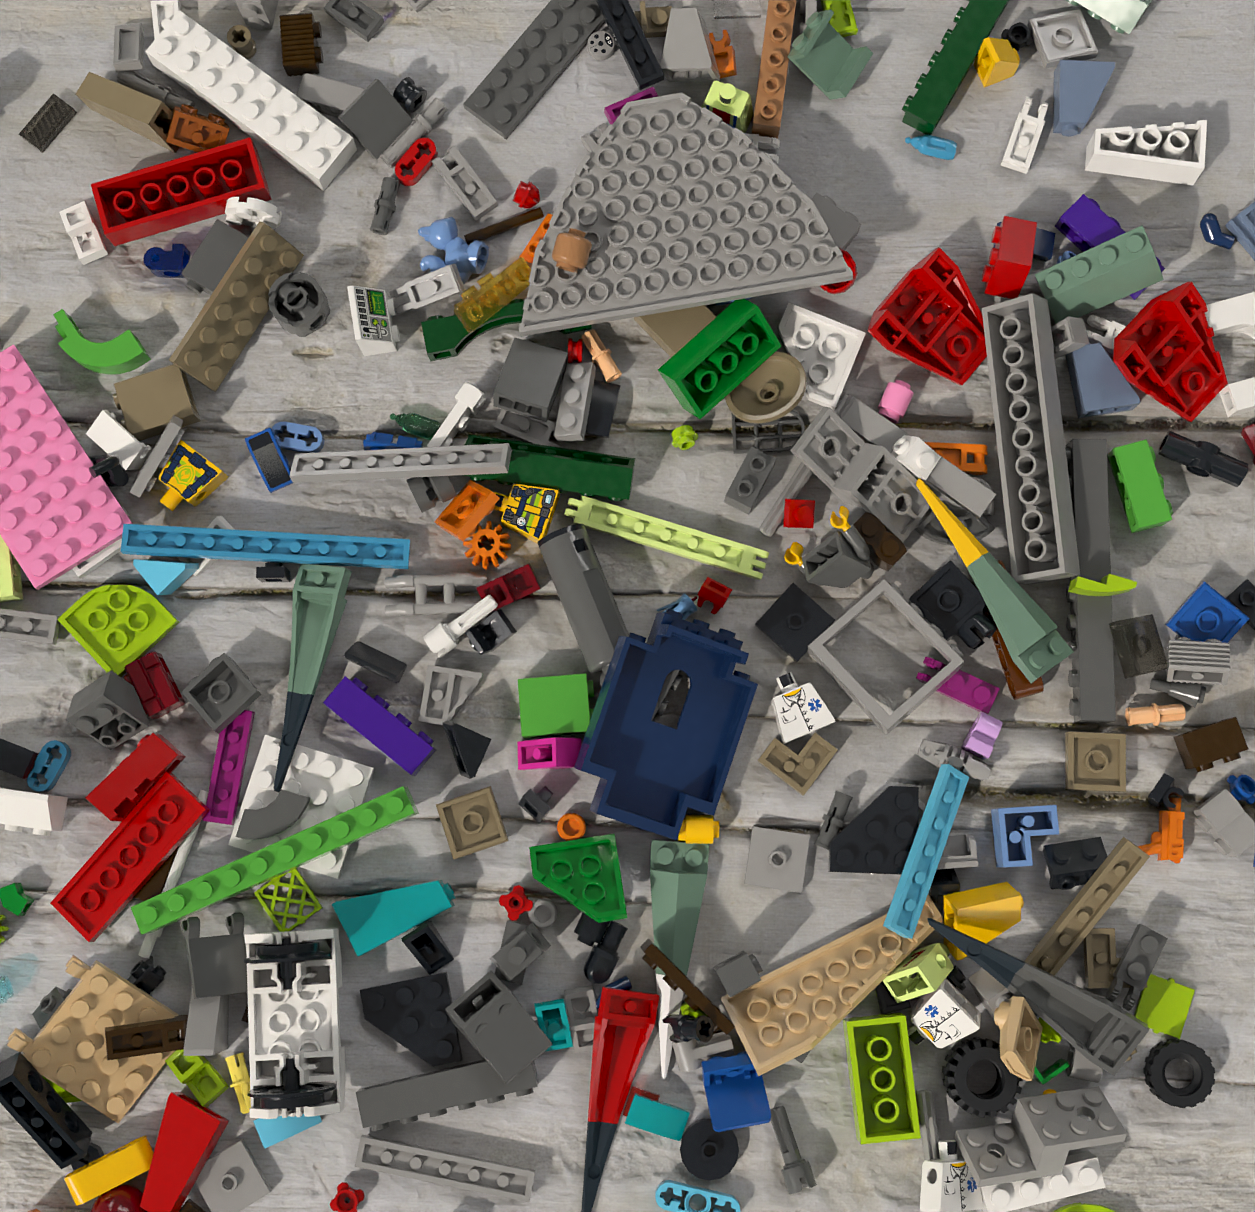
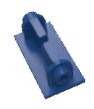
[363,431,423,450]

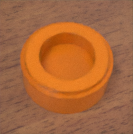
[557,813,586,841]

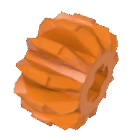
[463,521,512,570]

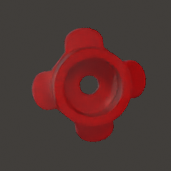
[499,885,533,920]
[330,1182,365,1212]

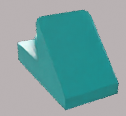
[534,998,573,1052]

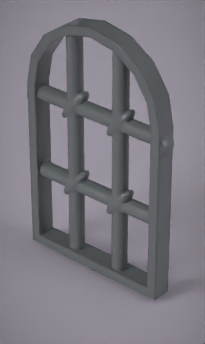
[731,410,805,454]

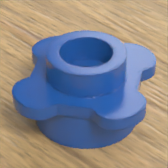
[1227,775,1255,804]

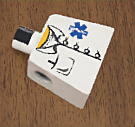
[771,672,836,744]
[908,978,981,1048]
[920,1140,984,1212]

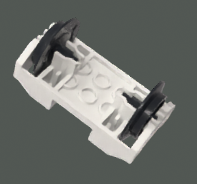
[244,928,346,1119]

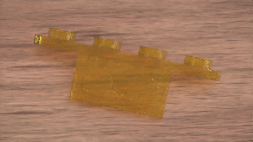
[454,257,531,333]

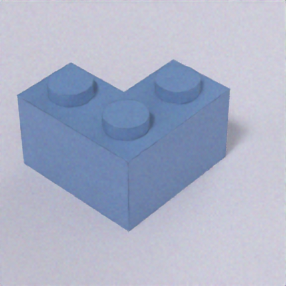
[991,805,1059,868]

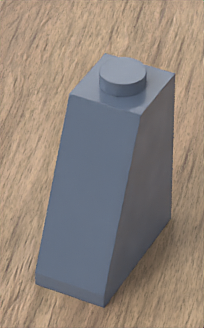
[1053,60,1115,137]
[1065,341,1140,419]

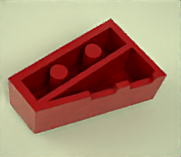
[85,733,186,822]

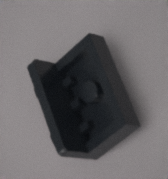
[1043,837,1108,890]

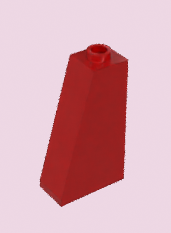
[140,1092,230,1212]

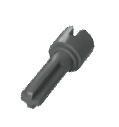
[770,1106,817,1194]

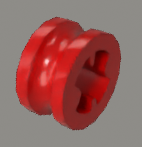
[568,338,583,363]

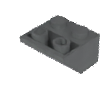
[65,671,150,750]

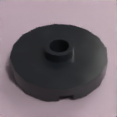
[680,1118,739,1181]

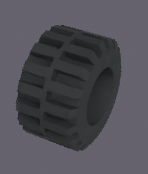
[942,1037,1023,1118]

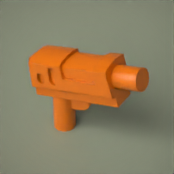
[1137,798,1185,864]

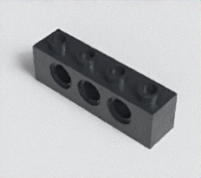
[0,1052,92,1169]

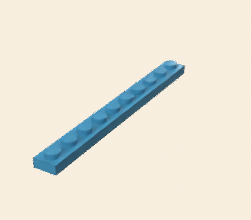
[121,524,410,569]

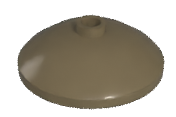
[725,352,807,423]

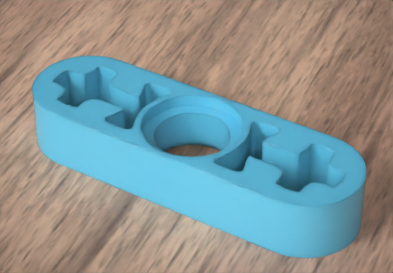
[655,1180,740,1212]

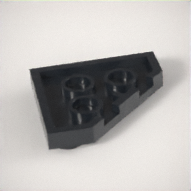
[828,786,919,874]
[360,972,463,1066]

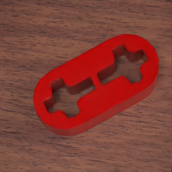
[395,138,438,186]

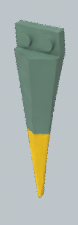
[916,478,1074,683]

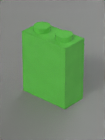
[518,674,594,738]

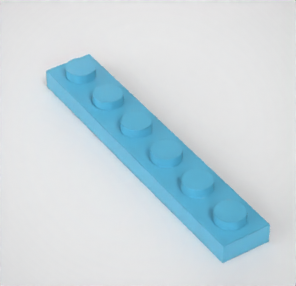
[883,764,969,939]

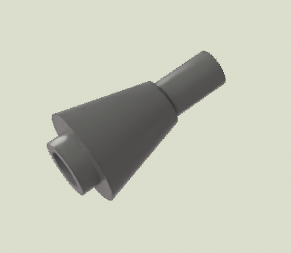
[1149,678,1206,708]

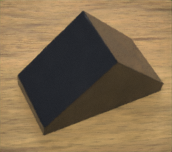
[442,720,491,779]
[401,921,454,975]

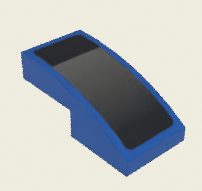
[244,428,293,493]

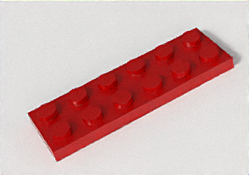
[50,771,210,942]

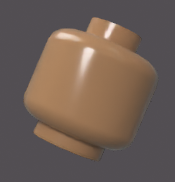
[552,228,592,273]

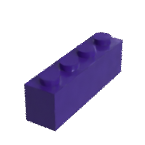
[1055,194,1165,300]
[323,676,436,776]

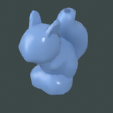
[418,217,489,285]

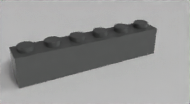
[356,1059,539,1131]

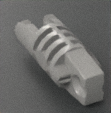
[917,739,992,781]

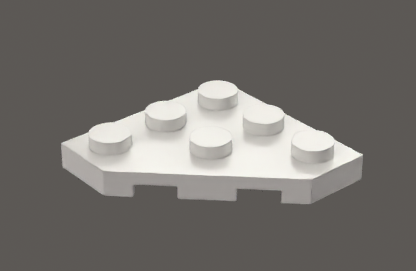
[778,303,866,410]

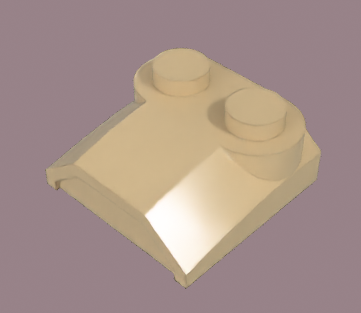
[994,996,1043,1081]

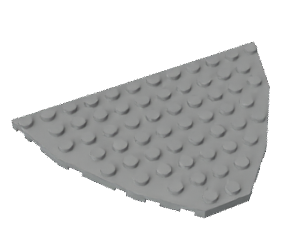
[519,92,853,336]

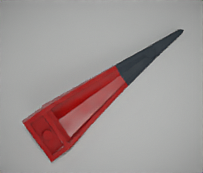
[581,987,659,1212]

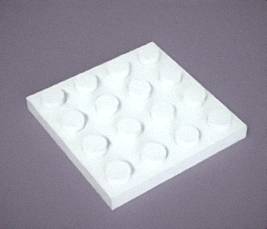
[228,735,375,879]

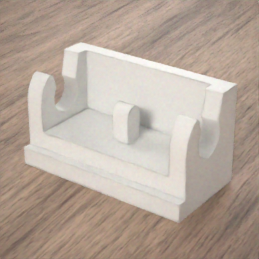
[86,410,152,470]

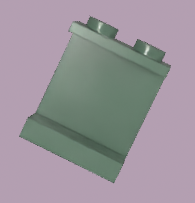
[787,9,873,100]

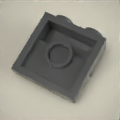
[181,653,261,734]

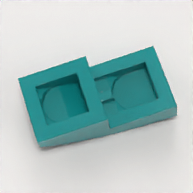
[625,1093,690,1141]

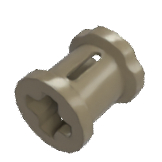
[227,25,257,59]

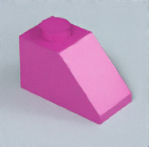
[517,737,581,770]

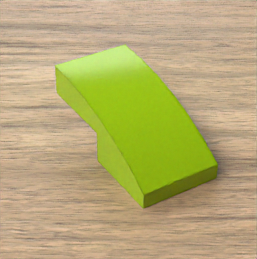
[1068,574,1137,596]
[165,1049,229,1107]

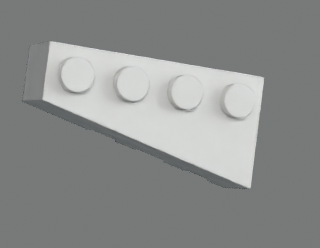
[1085,120,1207,185]

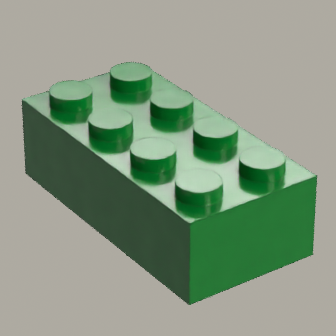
[658,299,781,419]

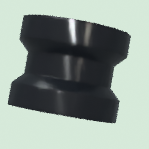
[393,77,427,113]

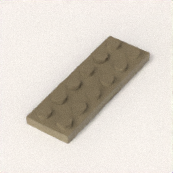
[169,221,304,392]

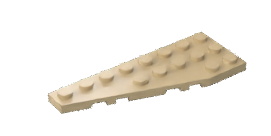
[720,895,943,1076]

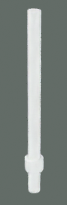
[138,789,208,959]

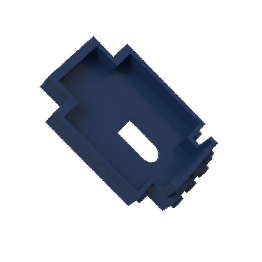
[574,609,758,840]

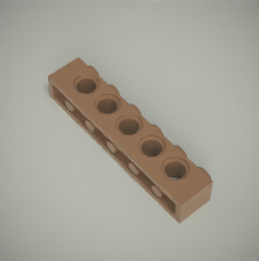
[751,0,796,139]

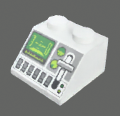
[347,286,400,357]

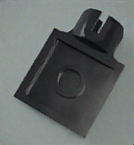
[909,560,996,649]

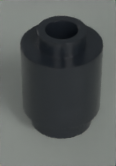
[574,912,610,947]

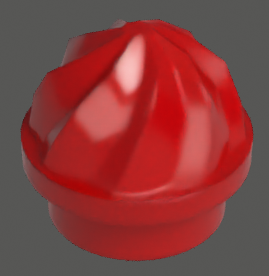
[512,181,540,208]

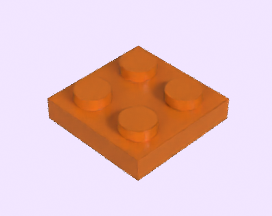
[434,480,500,542]

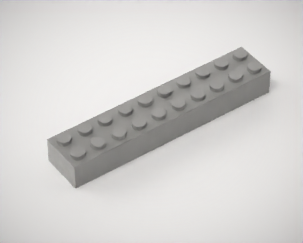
[982,293,1080,585]

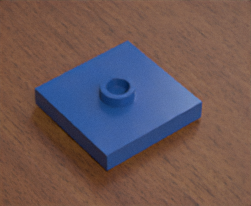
[1165,581,1250,643]

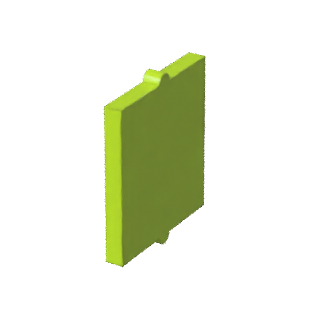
[1134,974,1195,1039]

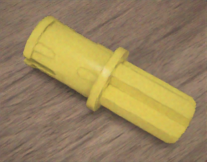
[225,1052,251,1114]

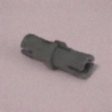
[370,177,400,235]
[814,791,853,850]

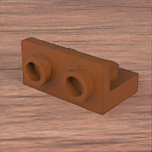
[166,104,230,152]

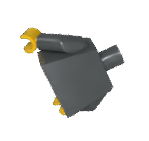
[784,506,874,588]

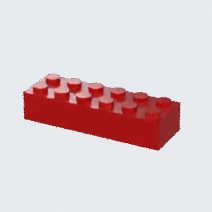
[91,137,272,246]

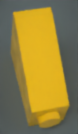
[944,881,1024,961]

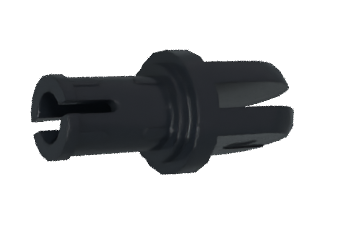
[583,921,628,984]

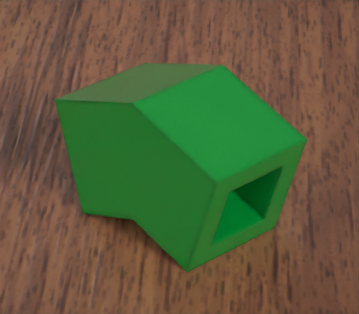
[0,883,34,916]

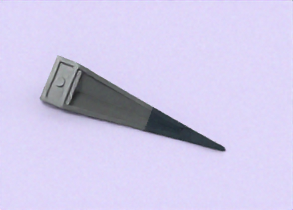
[927,918,1150,1075]

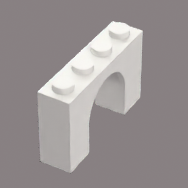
[1205,292,1255,418]

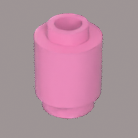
[878,380,914,423]

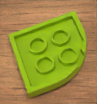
[57,585,180,677]

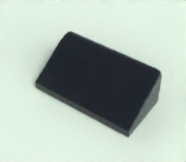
[344,641,407,683]

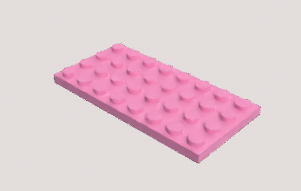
[0,344,133,590]

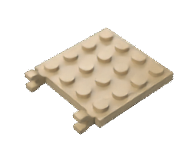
[7,955,179,1123]

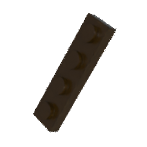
[640,938,735,1035]

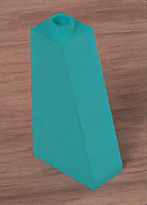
[332,880,456,957]

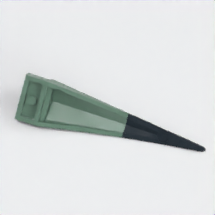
[273,564,352,792]

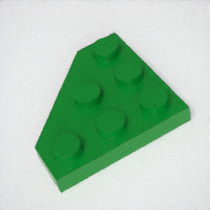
[529,833,627,923]

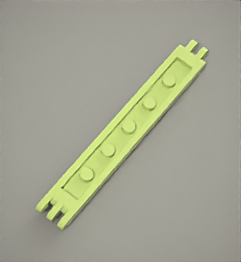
[564,496,769,580]

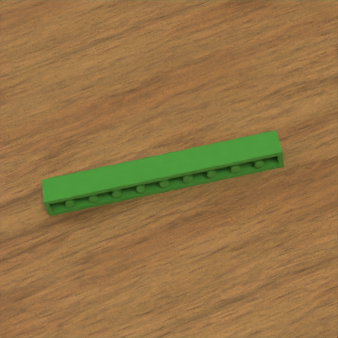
[131,786,419,935]

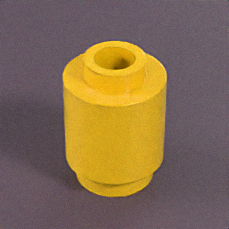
[678,814,719,844]

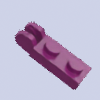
[916,657,1000,714]

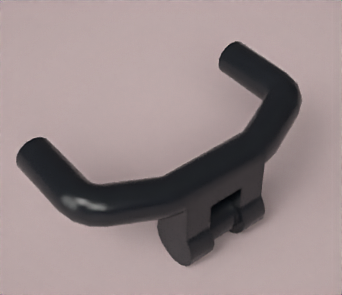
[89,455,129,487]

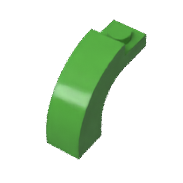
[53,309,151,374]

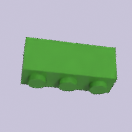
[1107,439,1173,533]

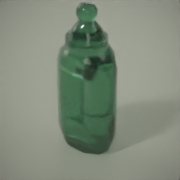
[390,413,442,441]

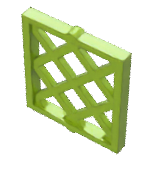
[254,868,323,932]

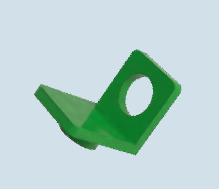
[1033,1059,1070,1085]

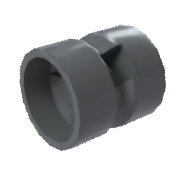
[406,476,457,513]

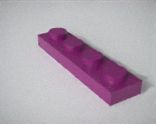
[203,710,255,825]

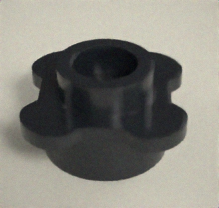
[1001,22,1033,52]

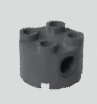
[268,272,330,337]

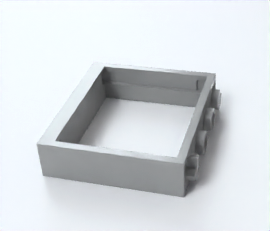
[808,579,964,735]

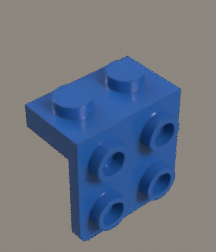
[702,1051,771,1132]

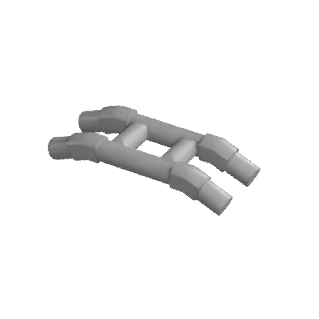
[384,573,487,616]

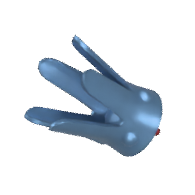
[657,593,698,620]

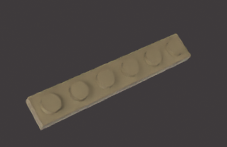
[1024,837,1150,976]

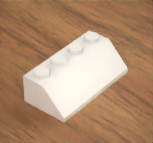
[0,788,68,836]

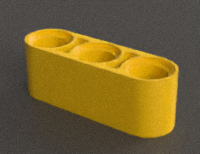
[64,1135,154,1206]

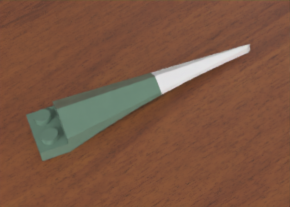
[650,839,709,1079]

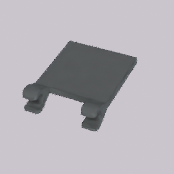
[181,912,248,999]

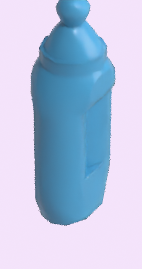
[905,135,957,160]

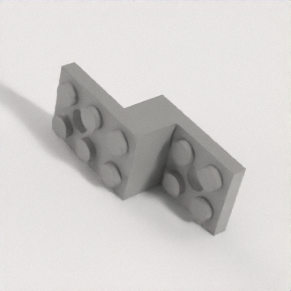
[790,406,930,543]
[954,1086,1127,1187]

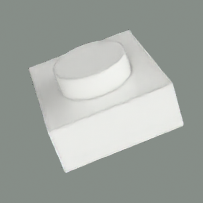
[891,435,941,480]

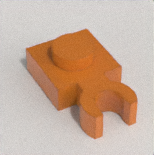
[709,30,737,79]

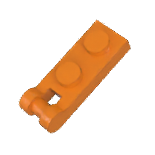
[925,442,988,475]

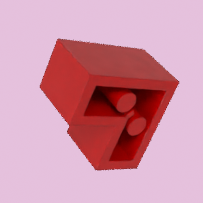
[981,216,1037,299]

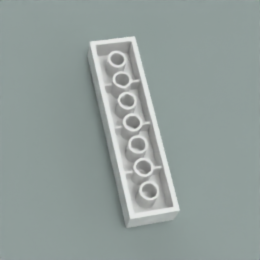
[145,10,357,191]

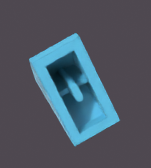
[133,559,199,595]

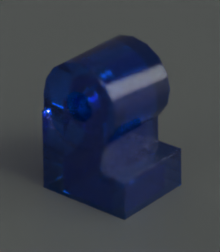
[143,244,191,278]

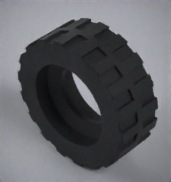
[1143,1039,1215,1108]

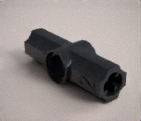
[1158,431,1248,487]

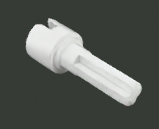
[423,595,498,658]

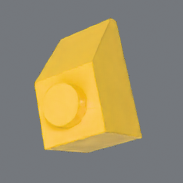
[973,37,1020,88]

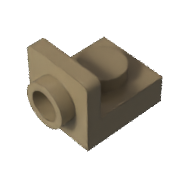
[635,1,672,38]

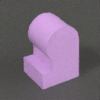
[961,711,1003,760]

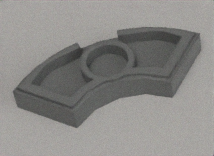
[914,511,995,546]
[236,789,311,839]

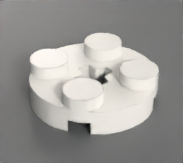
[225,197,282,231]

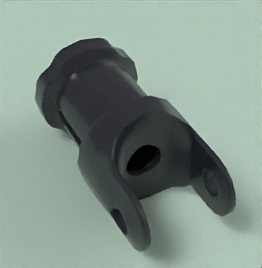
[662,1014,714,1043]

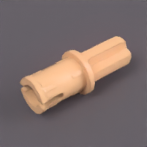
[582,329,622,383]
[1125,703,1186,726]

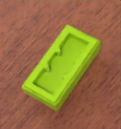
[820,0,858,37]

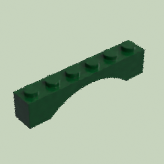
[421,299,592,362]

